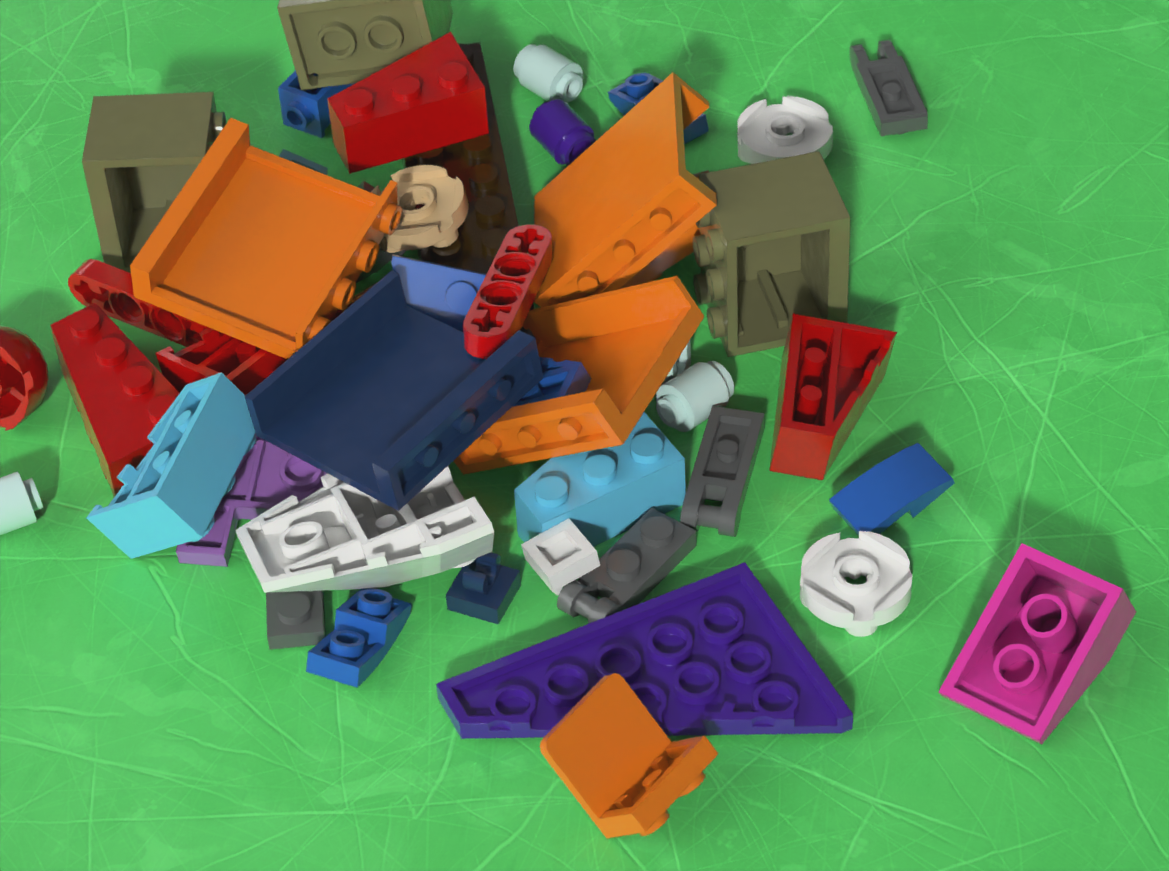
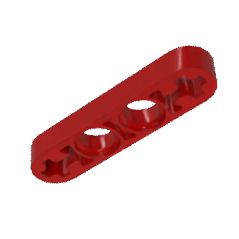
[463,225,553,359]
[68,259,209,347]

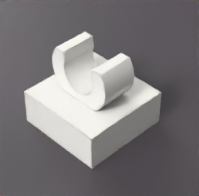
[521,518,601,595]

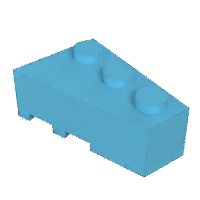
[86,372,256,559]
[514,412,686,547]

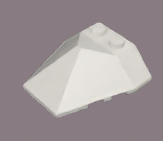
[235,466,494,593]

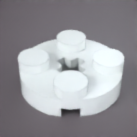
[737,96,833,164]
[800,531,912,637]

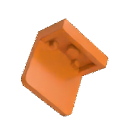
[540,673,718,839]

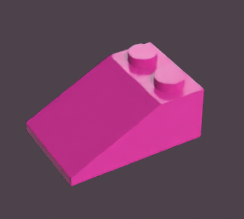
[938,543,1136,745]

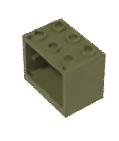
[277,0,453,90]
[82,92,226,273]
[693,151,850,357]

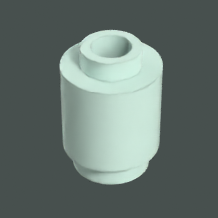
[513,44,583,103]
[656,361,734,432]
[0,471,43,535]

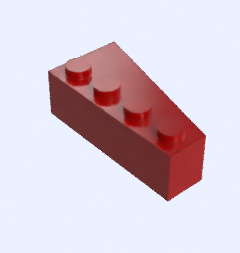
[50,303,180,498]

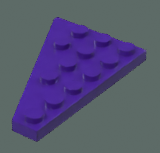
[436,562,853,739]

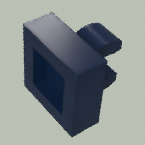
[446,552,521,625]

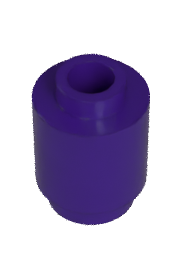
[529,99,596,166]

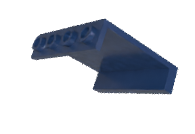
[245,270,544,511]

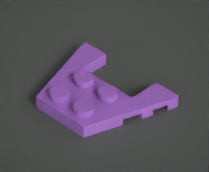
[176,433,327,567]

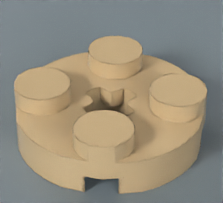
[371,165,469,253]

